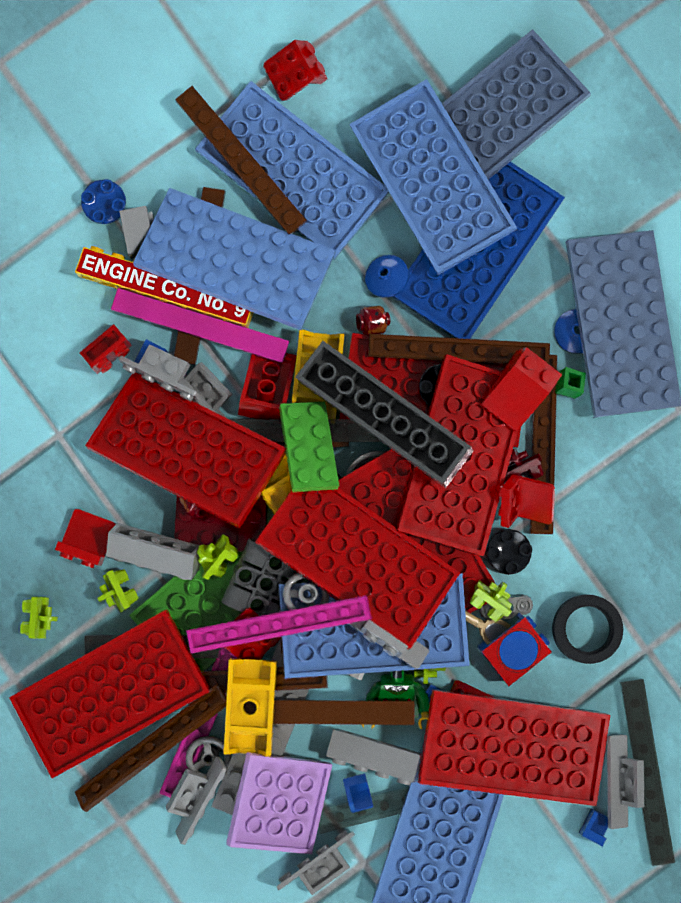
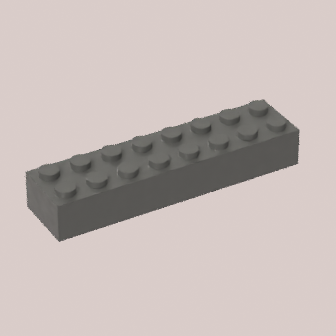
[295,341,473,488]

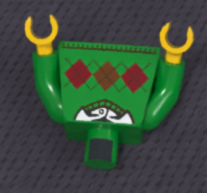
[362,670,429,730]

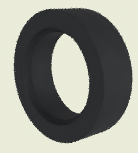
[552,595,623,664]

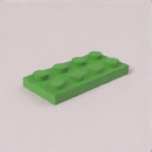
[279,401,339,492]

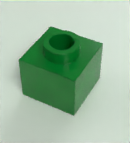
[555,367,586,399]

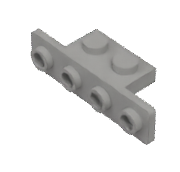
[118,344,202,402]
[180,362,232,419]
[349,620,429,669]
[607,734,644,829]
[166,756,226,845]
[276,830,355,895]

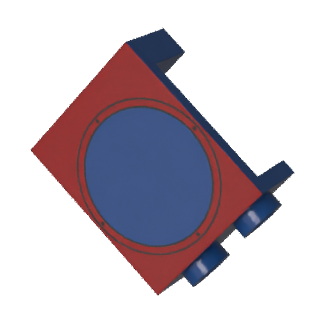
[477,613,552,686]

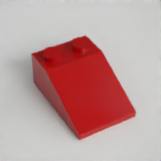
[480,347,562,432]
[238,353,297,425]

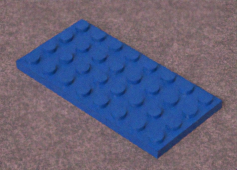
[392,162,565,339]

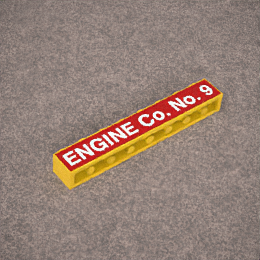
[75,246,254,328]

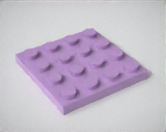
[226,752,332,854]

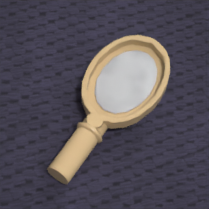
[465,611,511,644]

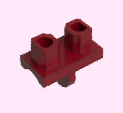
[504,448,544,481]

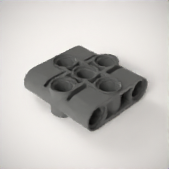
[221,538,303,616]

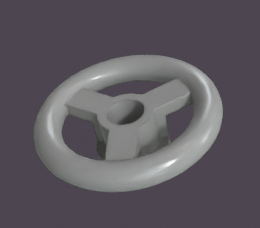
[283,573,329,610]
[186,736,231,774]

